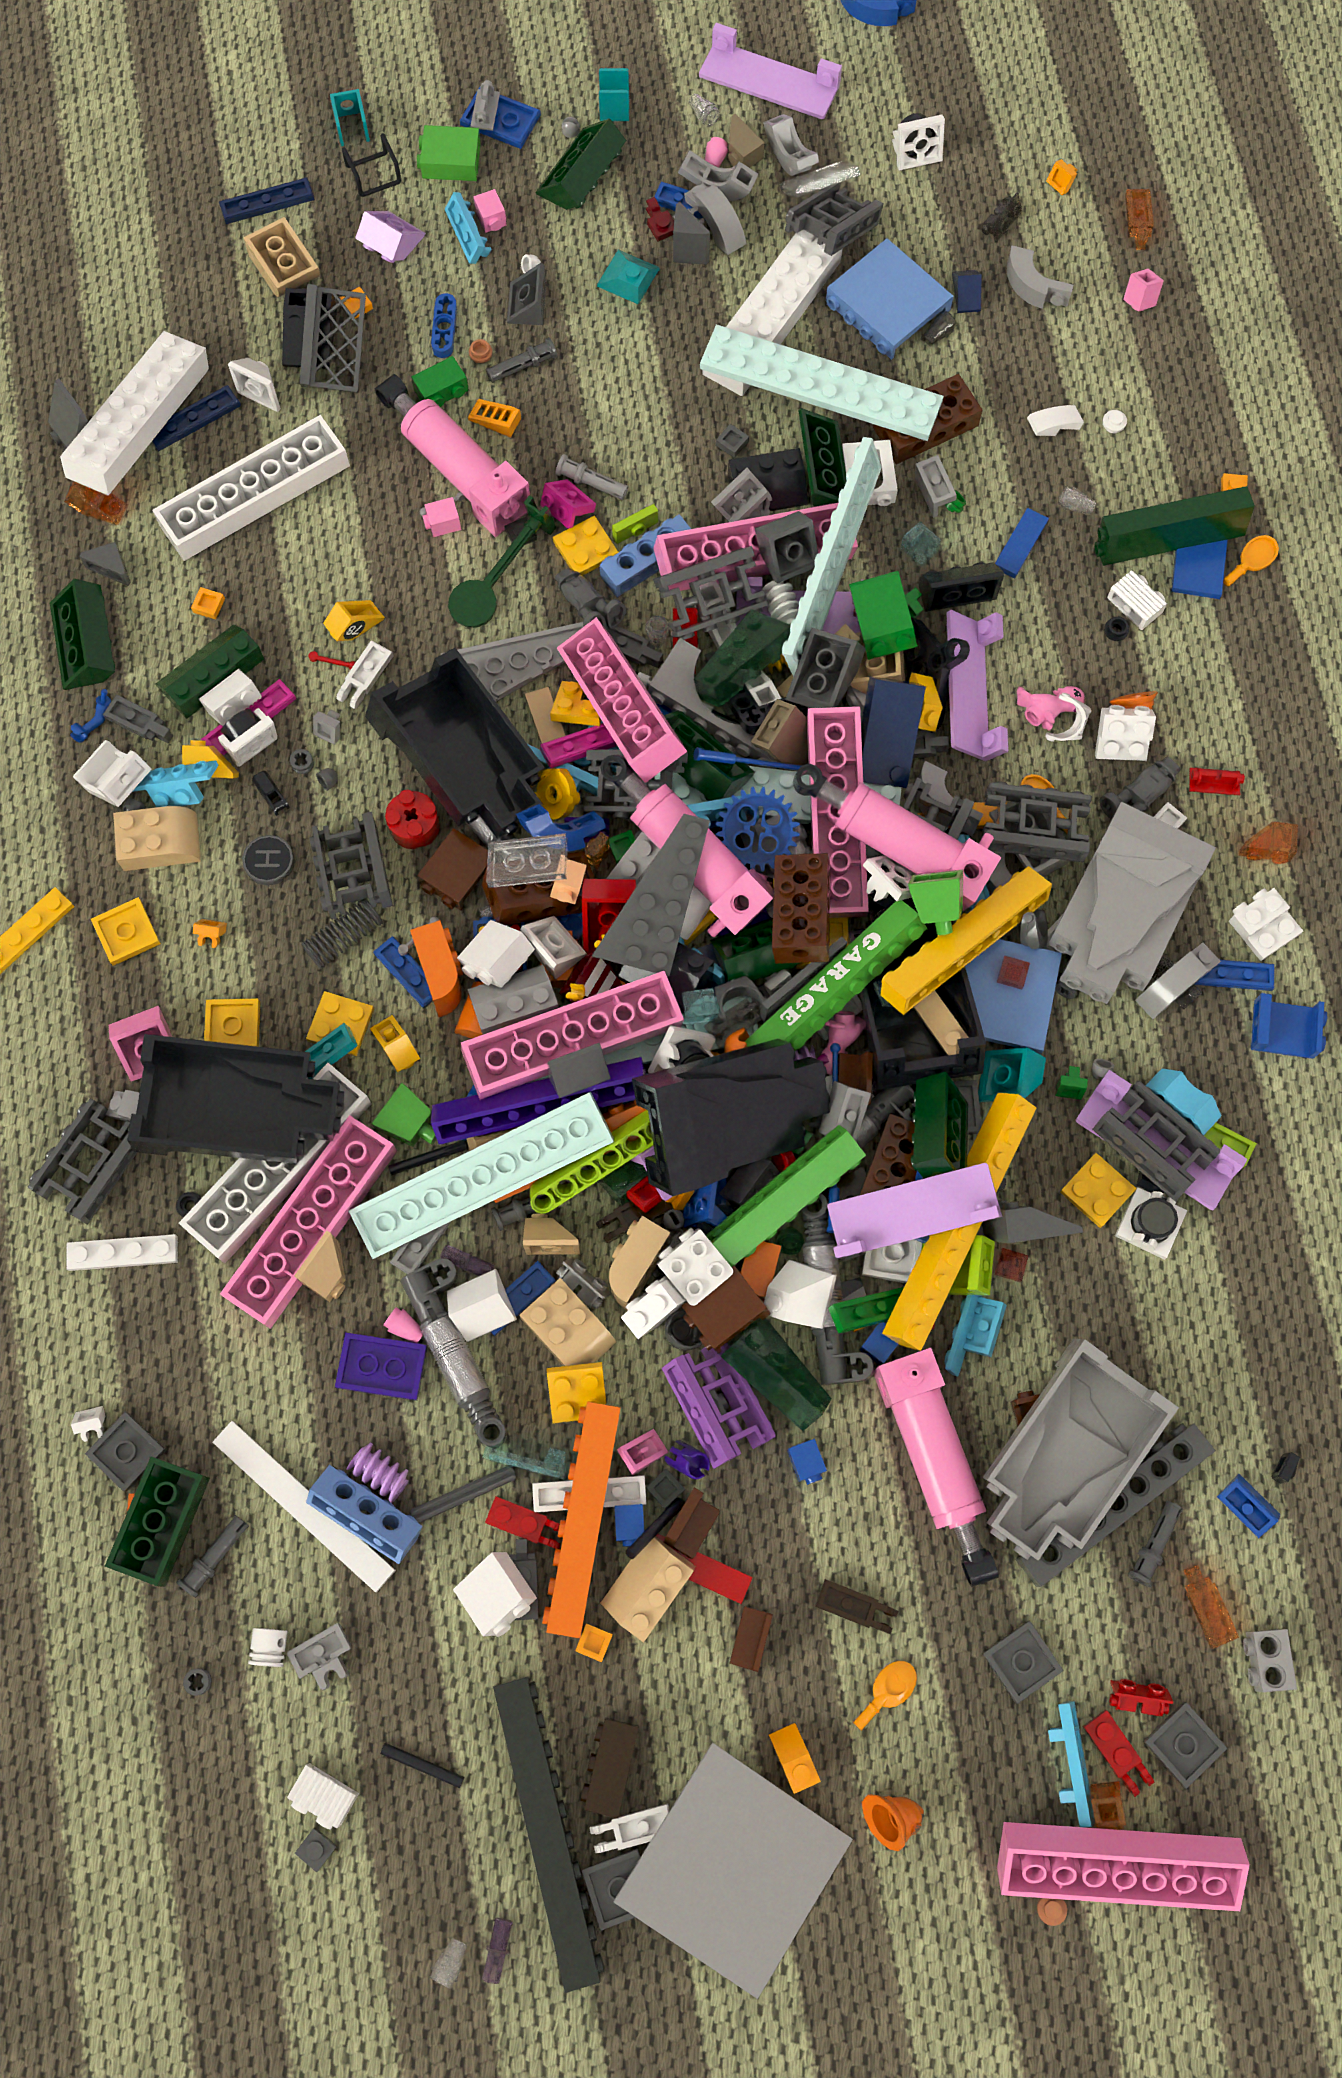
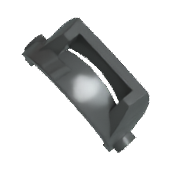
[1020,909,1048,949]
[715,976,767,1023]

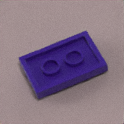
[335,1332,428,1401]

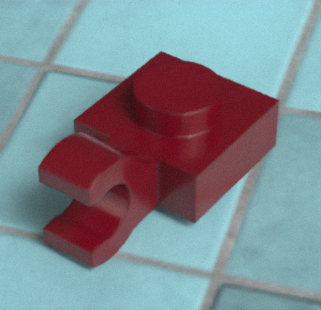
[646,197,674,242]

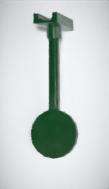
[448,495,556,628]

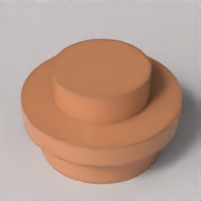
[469,339,493,363]
[1037,1898,1067,1926]

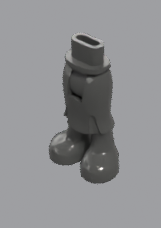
[555,568,626,629]
[1099,757,1181,819]

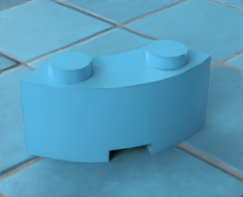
[1146,1069,1221,1135]

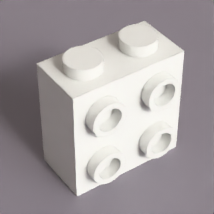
[457,920,535,988]
[621,1275,687,1339]
[453,1552,537,1637]

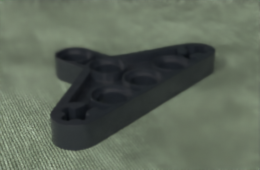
[903,617,970,729]

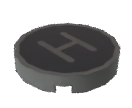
[242,835,295,886]

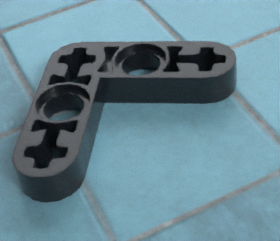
[721,676,808,735]

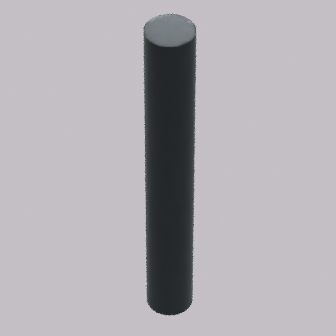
[388,1140,468,1176]
[625,1497,685,1559]
[380,1743,465,1788]

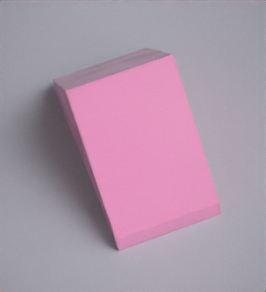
[617,1429,669,1476]

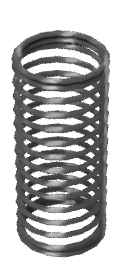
[301,899,383,969]

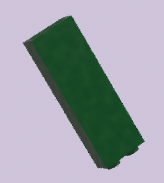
[1094,486,1255,566]

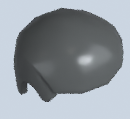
[664,1309,703,1351]

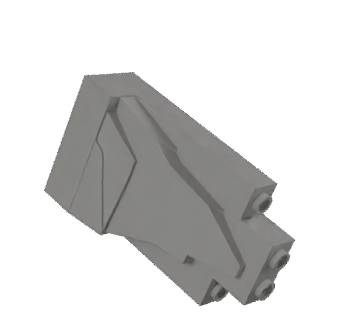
[1048,802,1216,1004]
[983,1339,1179,1560]

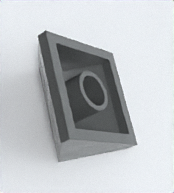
[673,202,710,265]
[507,263,546,325]
[547,1043,611,1098]

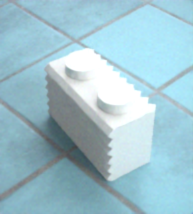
[1107,570,1167,630]
[199,669,262,726]
[287,1763,359,1830]

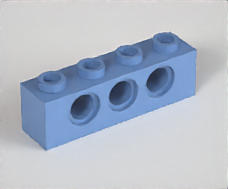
[600,514,691,597]
[306,1465,422,1564]

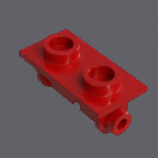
[1189,768,1245,796]
[1109,1679,1173,1717]

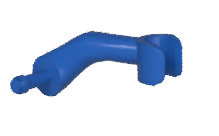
[70,689,111,743]

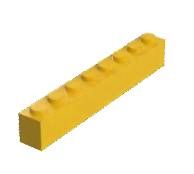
[880,866,1052,1015]

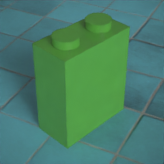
[417,125,481,181]

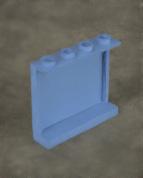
[826,238,953,360]
[965,939,1062,1055]

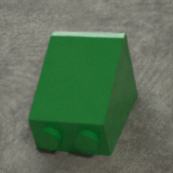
[849,571,917,660]

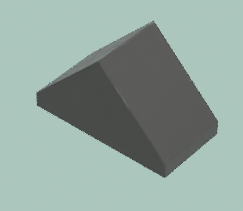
[79,542,131,586]

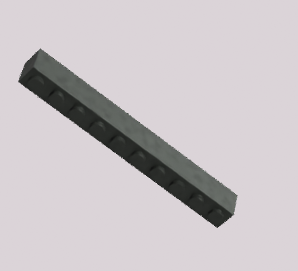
[493,1676,605,1993]

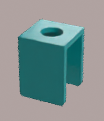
[599,68,629,121]
[330,89,370,147]

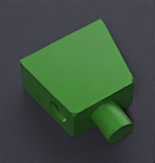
[908,869,963,935]
[372,1083,437,1147]

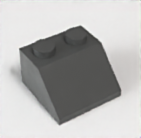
[755,511,818,583]

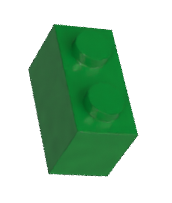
[411,356,469,407]

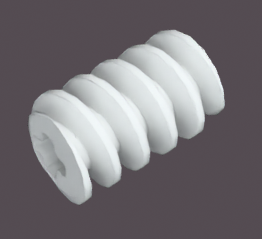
[761,581,799,637]

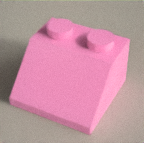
[109,1006,172,1082]

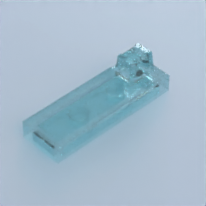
[483,1447,568,1481]

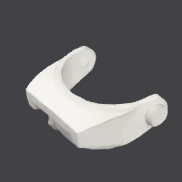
[1045,693,1091,742]

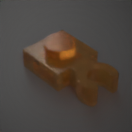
[585,832,610,870]

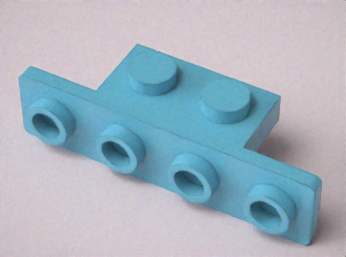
[132,760,219,807]
[944,1295,1007,1376]

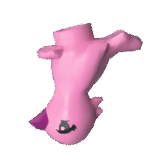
[1017,686,1085,731]
[816,1011,866,1075]

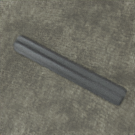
[410,1466,516,1523]

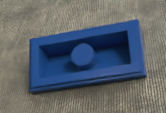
[1217,1474,1280,1538]

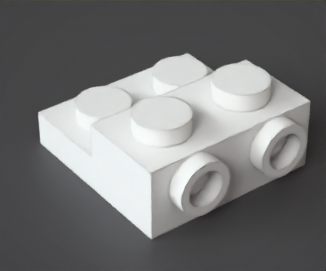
[1095,705,1156,761]
[1229,888,1303,961]

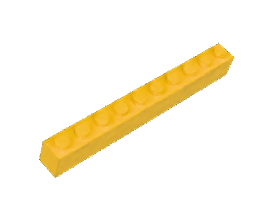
[882,1093,1036,1351]

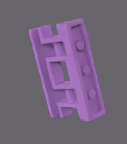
[662,1343,776,1469]

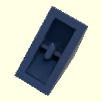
[952,270,982,313]

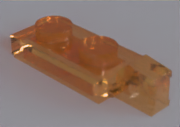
[1125,189,1154,250]
[1184,1565,1239,1649]

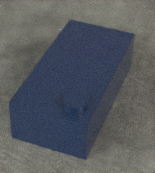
[861,676,926,788]

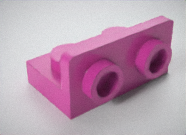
[540,479,596,529]

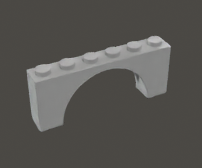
[648,638,777,769]

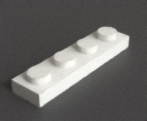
[67,1234,178,1271]
[532,1475,646,1512]

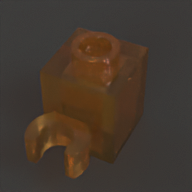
[1090,1781,1126,1830]

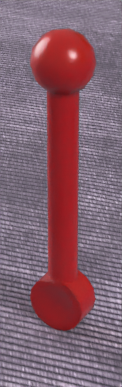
[308,651,356,670]

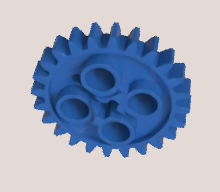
[716,787,800,871]

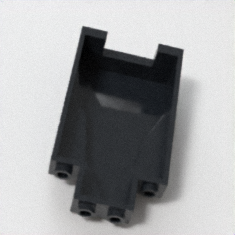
[365,648,545,839]
[848,898,986,1090]
[127,1034,345,1164]
[632,1039,830,1196]

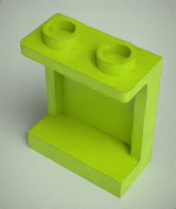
[921,1235,995,1296]

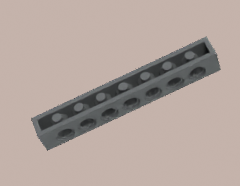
[1015,1423,1216,1587]

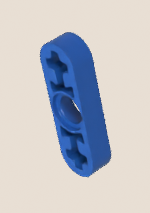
[431,293,457,358]

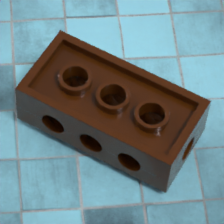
[873,374,983,465]
[482,851,595,926]
[772,853,831,964]
[860,1114,917,1195]

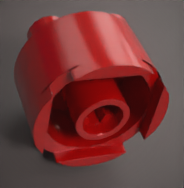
[385,789,440,849]

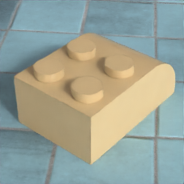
[243,217,320,297]
[113,806,201,871]
[609,1216,671,1311]
[519,1278,616,1366]

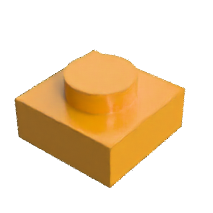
[340,287,373,319]
[1221,473,1248,491]
[191,587,225,620]
[575,1623,613,1662]

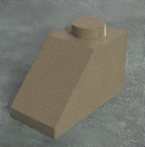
[728,114,765,168]

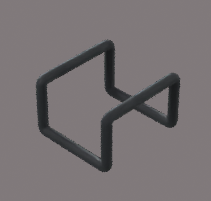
[342,133,401,197]

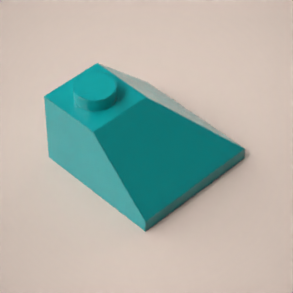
[597,249,659,304]
[978,1048,1046,1102]

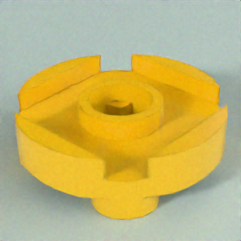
[534,768,580,819]

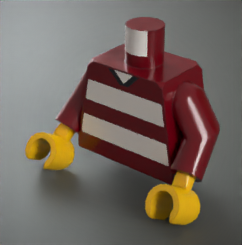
[559,934,621,1003]

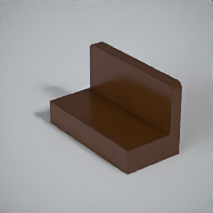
[838,1052,873,1106]
[664,1487,720,1559]
[729,1606,773,1672]

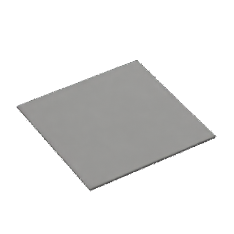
[613,1742,853,1999]

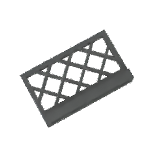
[300,284,366,393]
[754,937,847,1025]

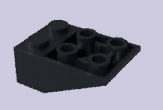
[282,288,337,369]

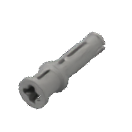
[556,454,629,501]

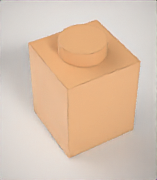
[550,858,587,904]

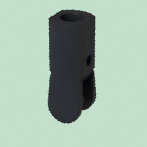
[252,770,290,816]

